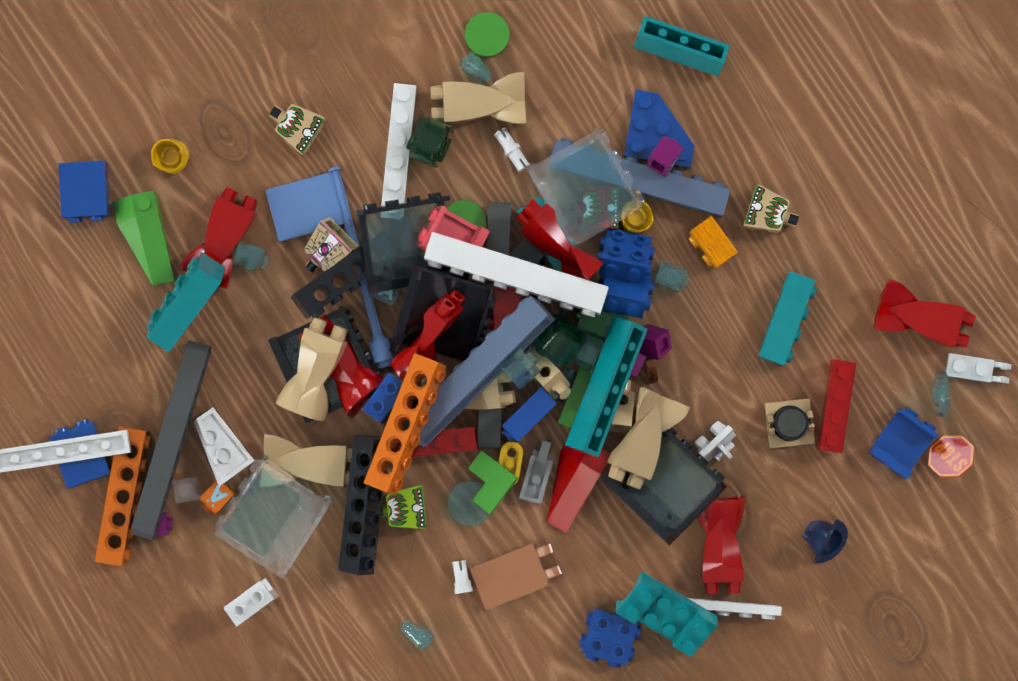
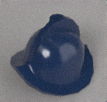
[802,519,848,564]

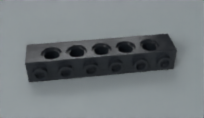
[291,217,418,320]
[338,435,383,575]

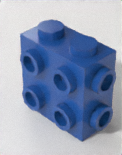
[597,228,655,284]
[598,272,654,319]
[579,608,641,668]

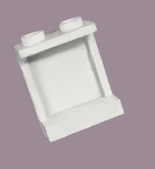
[224,578,279,627]

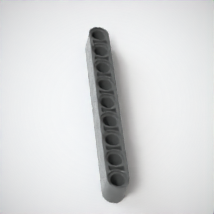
[131,340,211,540]

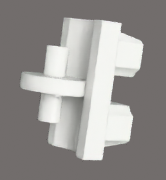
[694,421,737,462]

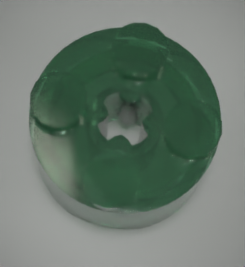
[406,116,454,168]
[534,314,587,368]

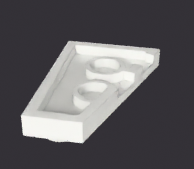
[194,407,255,487]

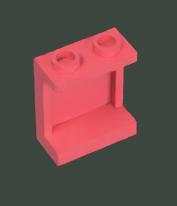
[417,205,490,251]

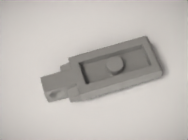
[519,440,554,505]

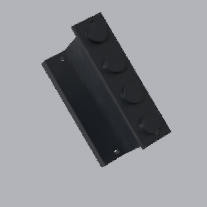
[389,265,496,361]

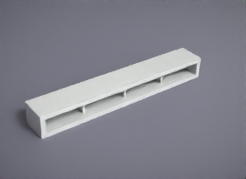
[424,232,609,317]

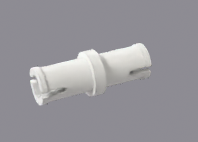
[494,127,530,173]

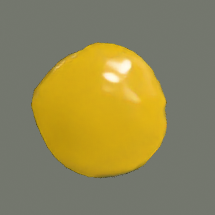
[151,138,189,174]
[618,199,654,235]

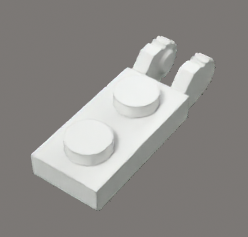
[945,353,1012,384]

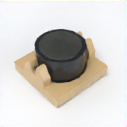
[764,398,815,448]

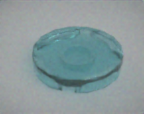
[933,372,950,417]
[448,481,490,526]

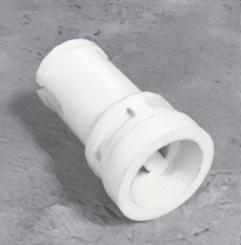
[452,560,473,594]

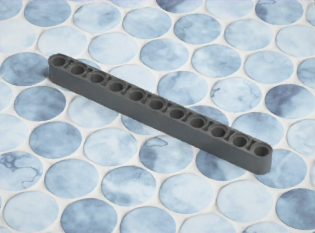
[477,202,511,449]

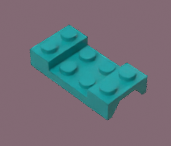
[616,572,718,657]

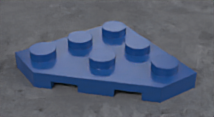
[624,90,695,169]

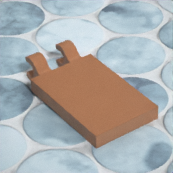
[469,543,562,611]

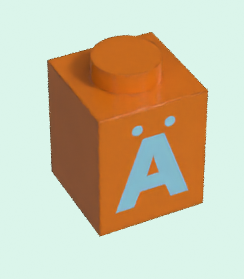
[199,480,237,514]

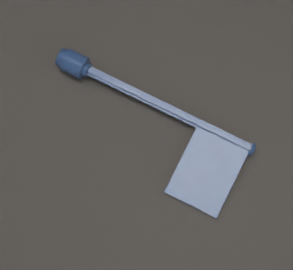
[265,166,395,369]

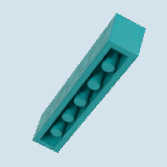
[565,317,648,457]

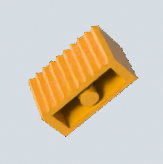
[688,215,738,269]

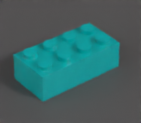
[146,252,225,352]

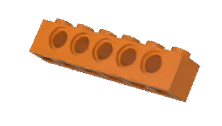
[364,353,446,495]
[94,427,152,567]

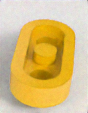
[499,441,523,485]

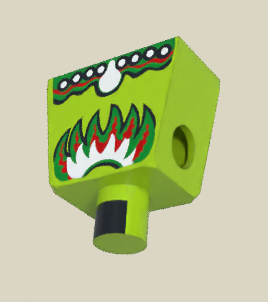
[381,485,427,529]

